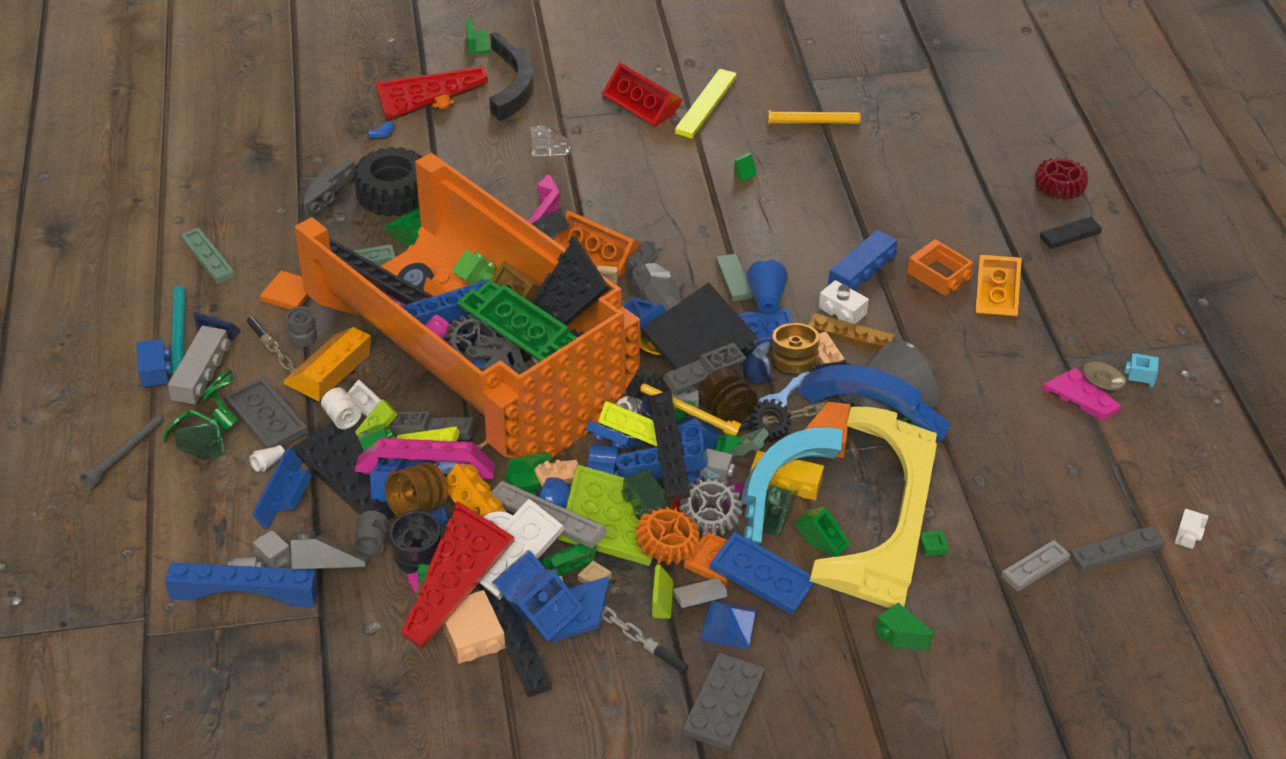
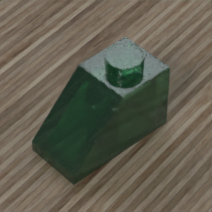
[173,421,226,460]
[762,484,797,536]

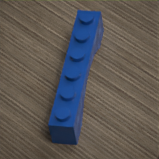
[165,562,319,607]

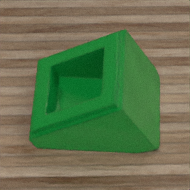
[734,153,757,181]
[715,434,742,453]

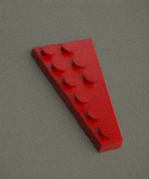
[376,66,488,120]
[402,501,515,649]

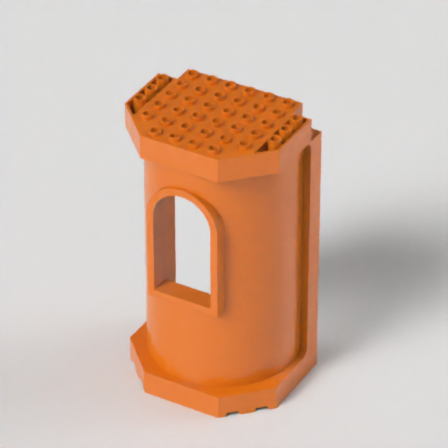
[294,152,640,459]

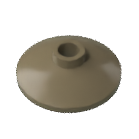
[1083,362,1126,390]

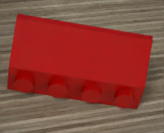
[602,62,683,127]

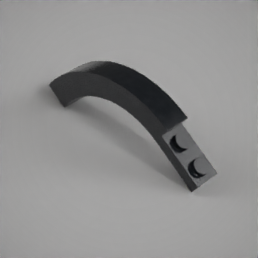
[489,32,534,121]

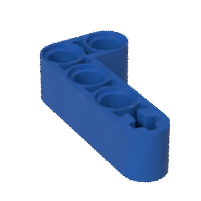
[616,423,708,482]

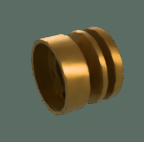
[385,462,448,517]

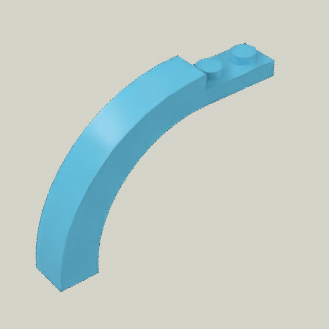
[741,428,843,545]

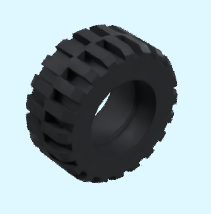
[354,147,422,217]

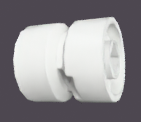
[321,388,361,429]

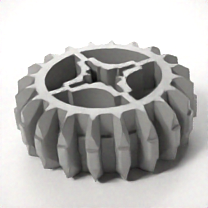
[679,476,742,536]

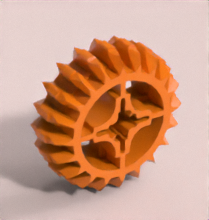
[635,505,699,566]

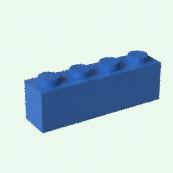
[828,230,897,291]

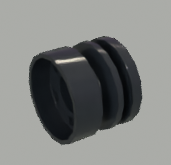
[390,511,442,574]

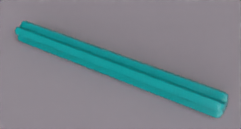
[170,285,186,376]

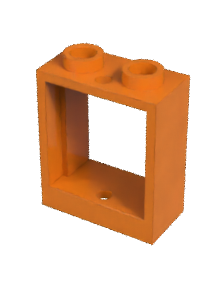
[907,239,973,296]

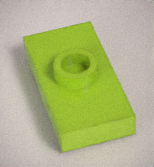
[355,399,398,438]

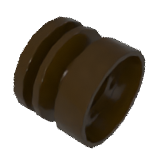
[698,367,757,422]

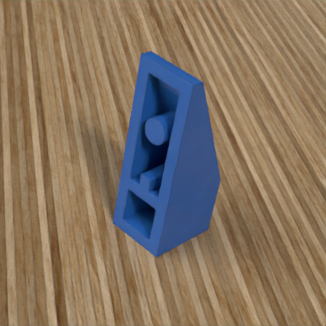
[370,457,408,502]

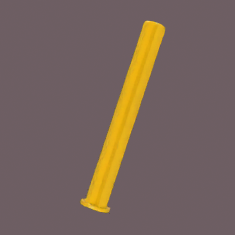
[767,110,861,125]

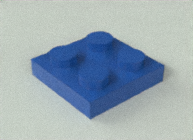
[586,421,643,449]

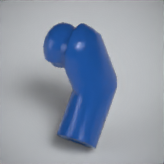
[369,121,394,139]

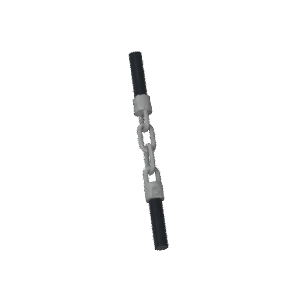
[567,583,689,674]

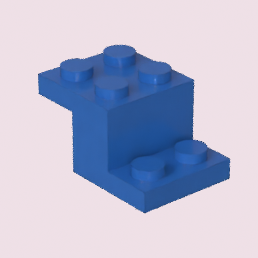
[491,550,584,641]

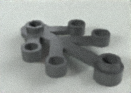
[464,335,527,375]

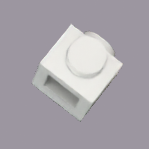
[1175,509,1208,549]

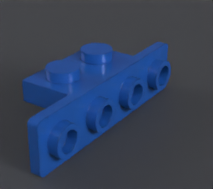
[252,448,312,529]

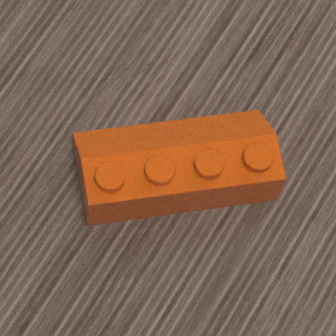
[554,210,643,278]

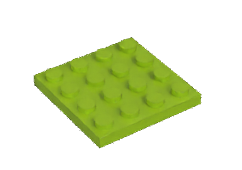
[558,464,665,566]

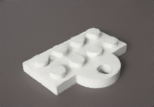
[479,499,565,600]

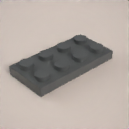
[224,377,308,449]
[682,652,766,752]

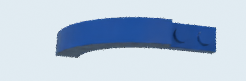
[797,365,950,442]

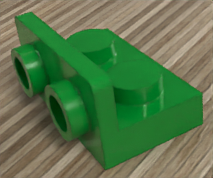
[542,543,597,577]

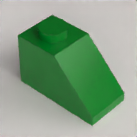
[794,506,850,557]
[875,602,934,650]

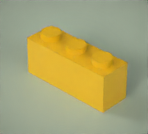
[750,451,824,500]

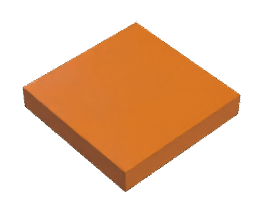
[260,270,310,310]
[684,531,730,586]

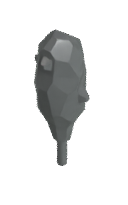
[631,263,685,320]

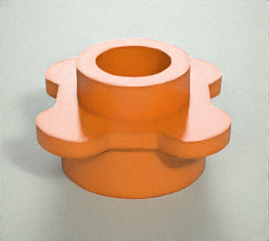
[432,95,454,110]

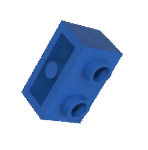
[136,338,172,387]

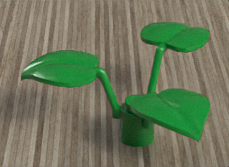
[163,369,239,443]

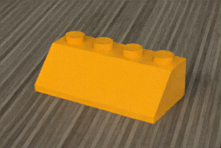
[283,327,371,401]

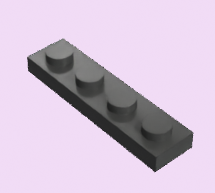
[1069,525,1165,573]

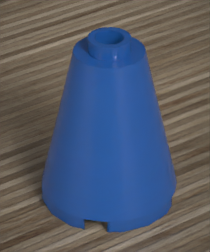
[746,259,788,314]

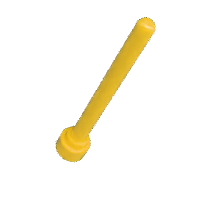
[640,384,741,436]

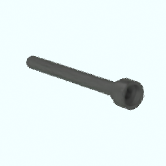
[80,415,163,488]

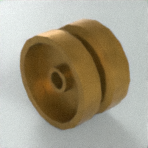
[771,323,820,374]

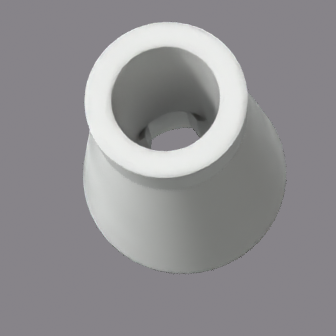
[250,445,285,472]

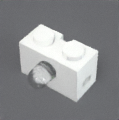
[819,280,869,324]

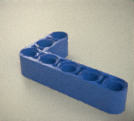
[403,279,491,325]

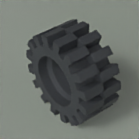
[627,371,667,401]
[749,399,792,443]

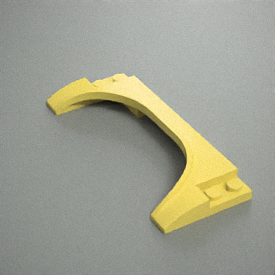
[809,407,937,608]

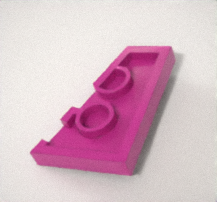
[1042,367,1121,421]

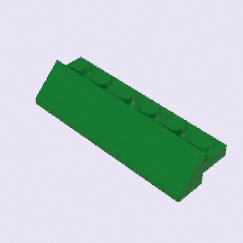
[457,279,577,361]

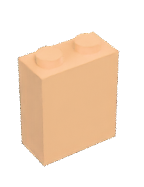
[442,590,505,664]

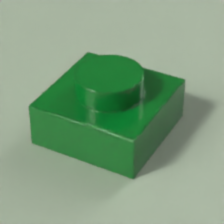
[919,530,949,557]

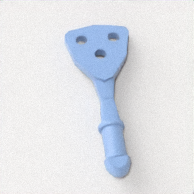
[759,372,810,407]

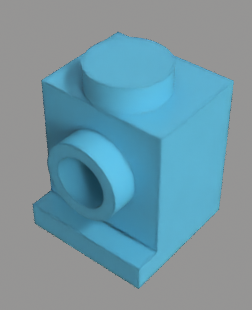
[1124,353,1159,387]

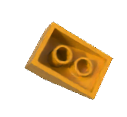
[975,255,1022,317]

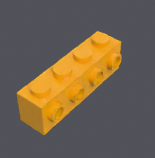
[445,463,507,517]

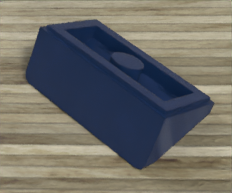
[194,312,241,341]

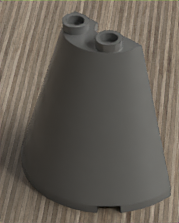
[838,340,941,415]

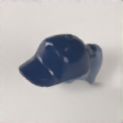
[742,341,777,385]

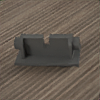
[626,240,663,276]

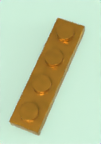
[808,313,895,351]

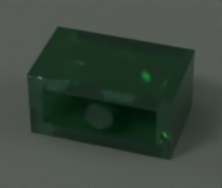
[621,468,671,520]

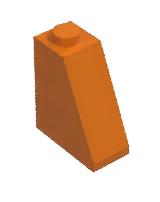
[805,402,850,458]

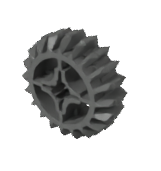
[443,314,502,362]

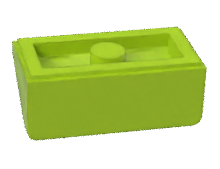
[652,565,673,619]

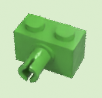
[451,250,497,284]

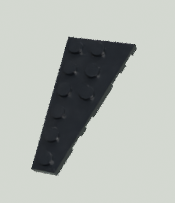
[507,236,610,365]
[292,422,393,520]

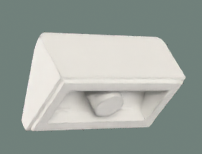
[348,380,381,417]

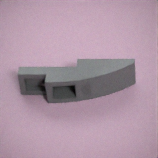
[303,159,355,219]
[663,342,747,395]
[387,411,476,440]

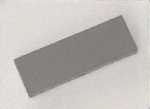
[1001,540,1070,592]

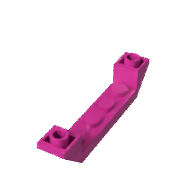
[527,174,560,223]
[355,438,495,480]

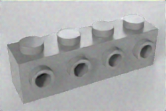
[168,326,230,405]

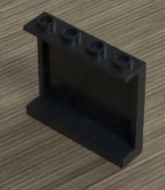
[641,282,758,391]

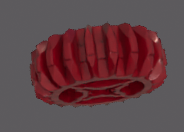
[1035,157,1088,200]

